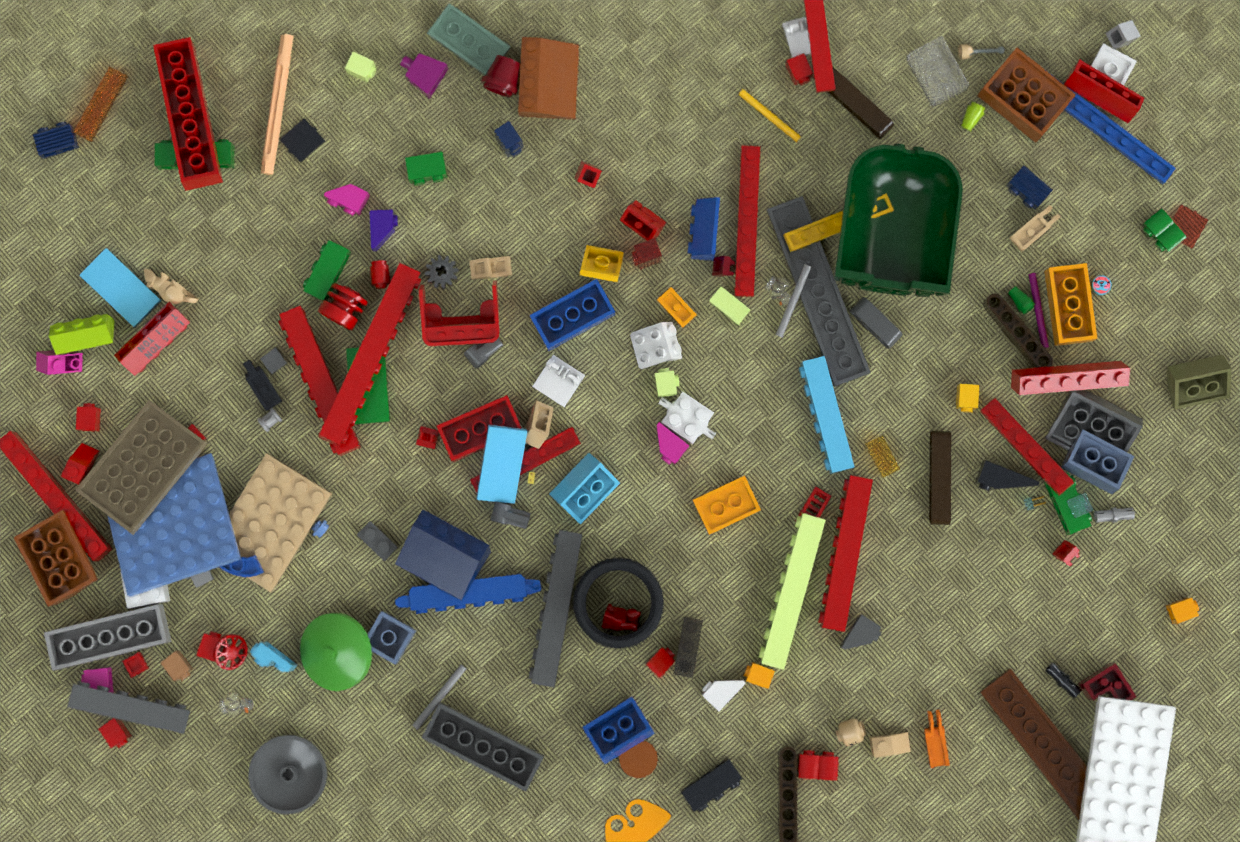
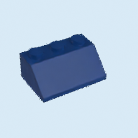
[688,197,720,261]

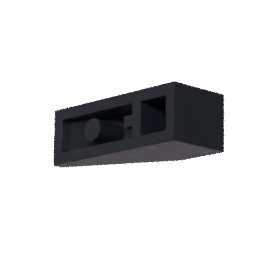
[974,460,1040,492]

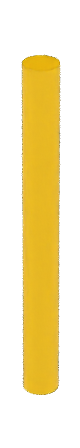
[739,89,801,142]

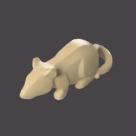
[144,269,199,305]

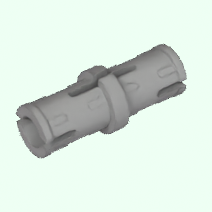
[1093,507,1135,523]

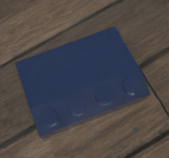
[395,510,491,601]

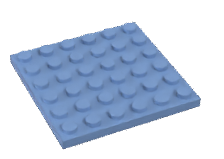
[107,453,241,597]

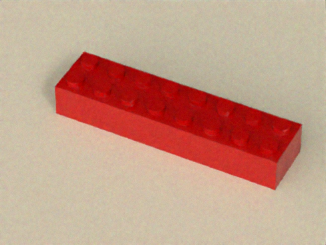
[153,37,223,191]

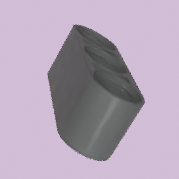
[850,297,903,349]

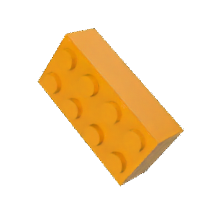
[1044,263,1098,346]

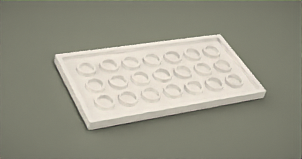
[1076,696,1176,842]

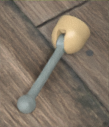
[958,44,1005,60]

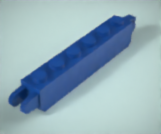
[395,574,541,614]

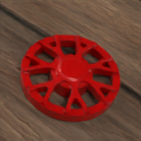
[213,634,248,670]

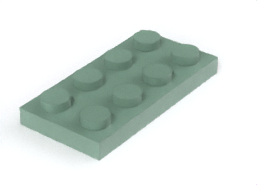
[427,3,511,76]

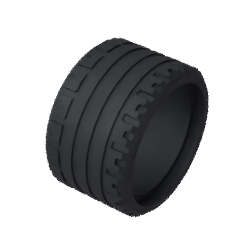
[573,558,664,649]

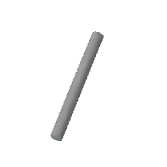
[776,264,811,337]
[412,664,467,730]

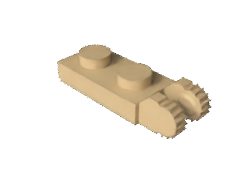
[1009,205,1061,252]

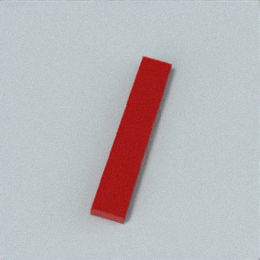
[803,0,835,93]
[470,427,581,492]

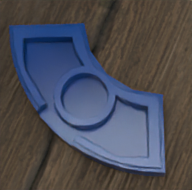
[220,555,264,577]

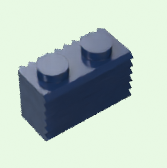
[494,121,523,157]
[33,122,79,159]
[1006,166,1052,209]

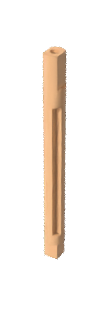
[261,34,293,175]

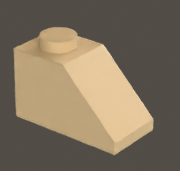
[869,732,911,758]

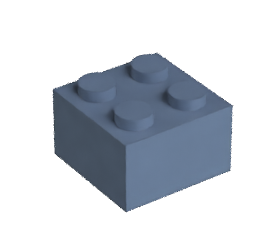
[368,611,417,665]

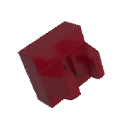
[712,256,735,277]

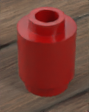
[370,260,390,289]

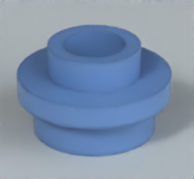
[312,520,329,538]

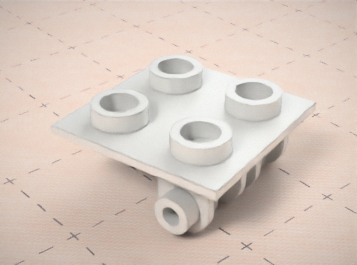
[782,17,811,58]
[532,355,585,407]

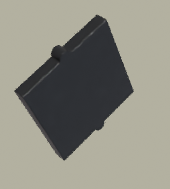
[280,118,325,163]

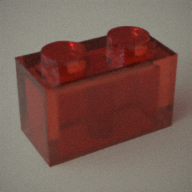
[631,238,662,270]

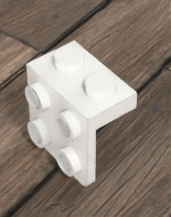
[630,322,682,369]

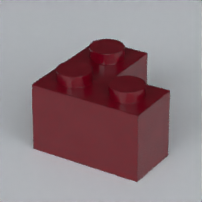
[1078,663,1137,701]

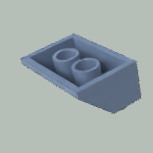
[1061,430,1134,494]

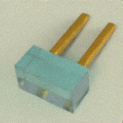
[1024,496,1046,511]

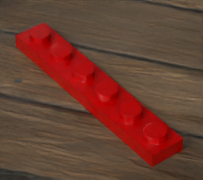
[980,398,1074,496]

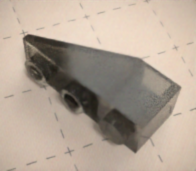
[673,617,703,678]

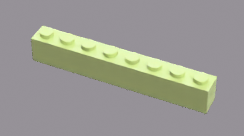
[758,513,825,670]

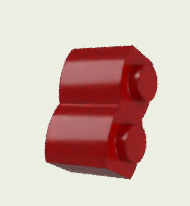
[797,750,839,781]

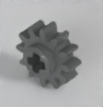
[425,255,459,290]

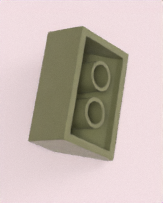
[1167,354,1232,410]

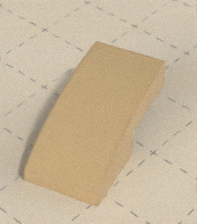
[470,256,512,280]

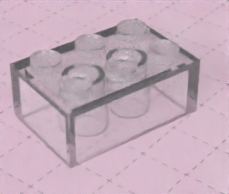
[906,36,969,108]

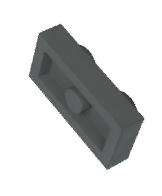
[357,521,398,561]

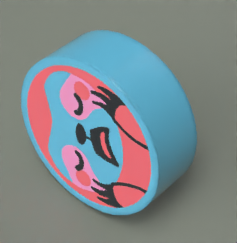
[1091,276,1111,295]

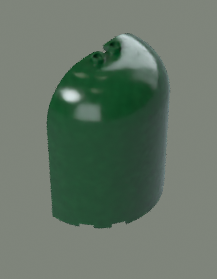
[834,144,963,297]

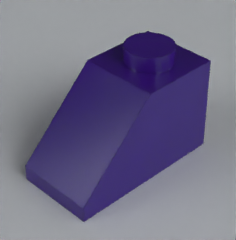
[370,209,398,252]

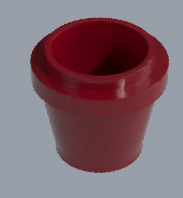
[480,55,521,98]

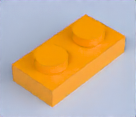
[657,287,697,328]

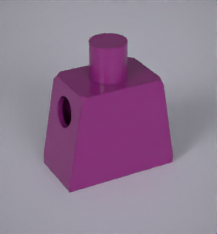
[400,53,448,99]

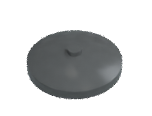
[248,735,328,814]

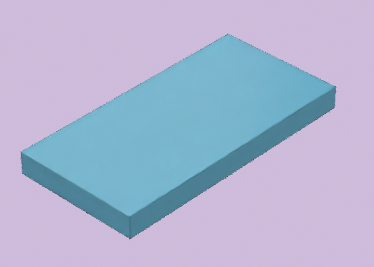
[80,248,162,328]
[476,425,527,504]

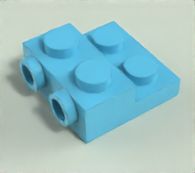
[250,642,298,673]

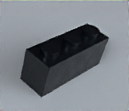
[681,758,742,812]

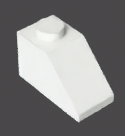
[702,680,746,711]

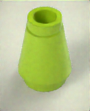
[961,102,985,131]

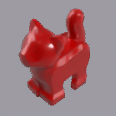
[602,603,641,631]

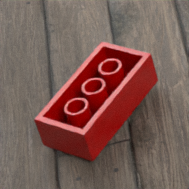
[436,395,522,463]

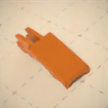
[924,710,950,768]

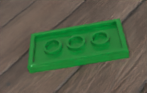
[346,347,390,425]

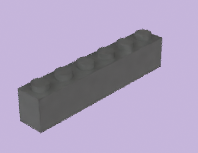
[67,681,190,734]

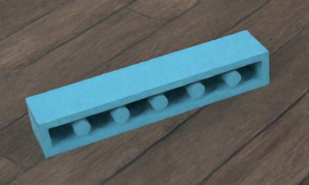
[799,356,855,474]

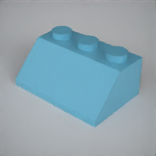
[549,453,620,525]

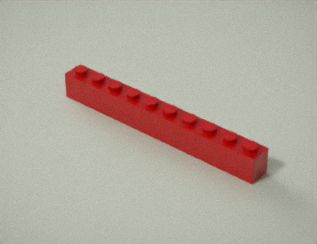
[318,263,422,447]

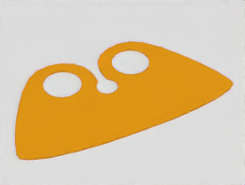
[605,799,671,842]

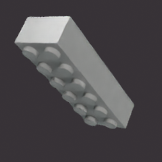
[44,604,172,671]

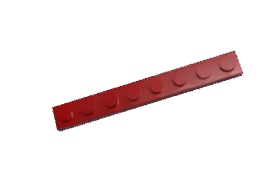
[734,146,760,297]

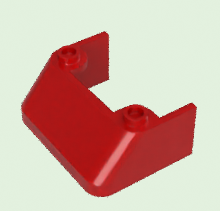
[419,280,500,346]

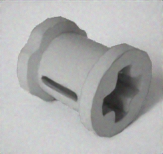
[257,408,283,433]

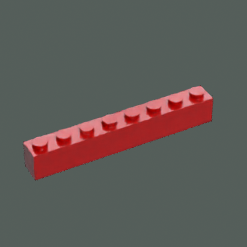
[278,306,361,456]
[0,431,113,562]
[818,475,873,632]

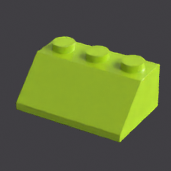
[49,314,115,355]

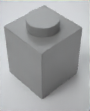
[1105,20,1141,50]

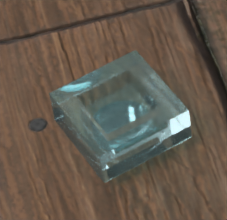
[1067,493,1093,518]

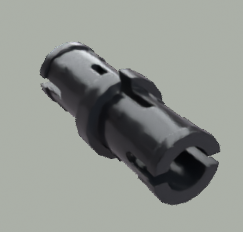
[1045,662,1082,698]

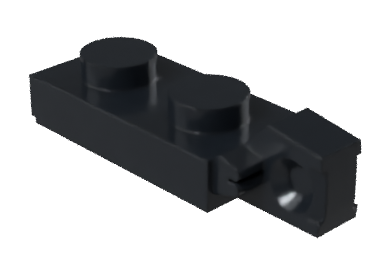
[243,360,283,412]

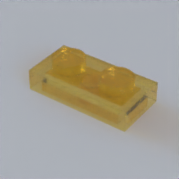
[865,435,900,478]

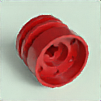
[318,283,368,331]

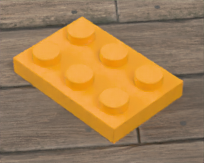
[692,476,761,535]

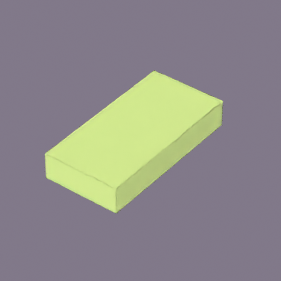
[709,287,750,325]

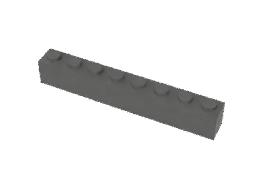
[529,530,582,687]

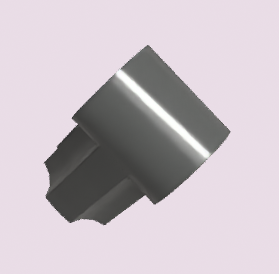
[464,338,504,369]
[490,502,531,529]

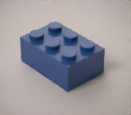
[582,697,655,764]

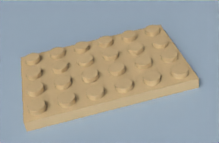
[229,453,332,592]

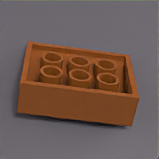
[518,37,579,120]
[977,48,1076,143]
[13,510,98,607]

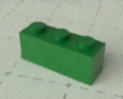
[303,240,351,302]
[1044,472,1092,535]

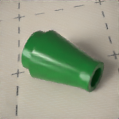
[1008,286,1036,315]

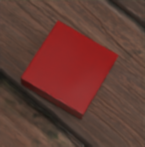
[122,652,150,678]

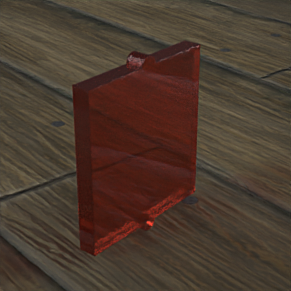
[1172,204,1208,249]

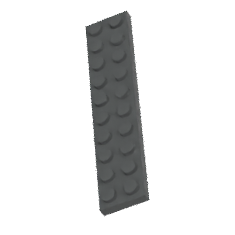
[767,196,871,387]

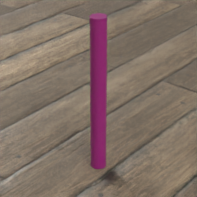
[1028,273,1049,348]

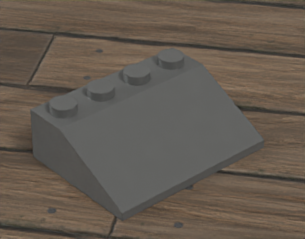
[1045,390,1143,452]

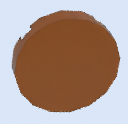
[619,740,658,778]

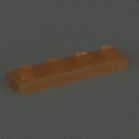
[73,66,128,143]

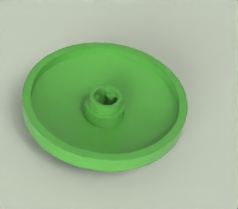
[300,612,372,691]

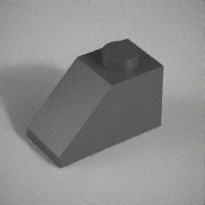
[840,614,882,650]

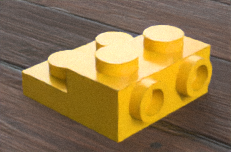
[580,245,624,282]

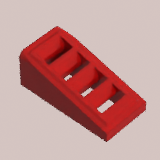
[795,486,832,522]

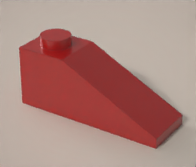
[645,647,675,678]

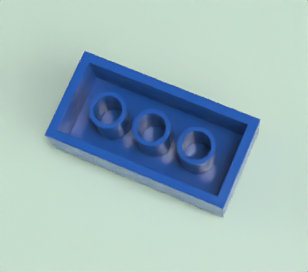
[530,279,616,351]

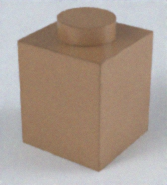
[160,650,193,682]

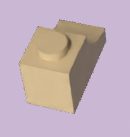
[524,400,554,449]

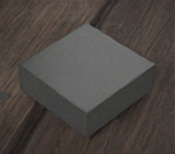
[260,347,288,374]

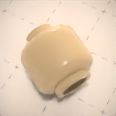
[836,718,866,746]

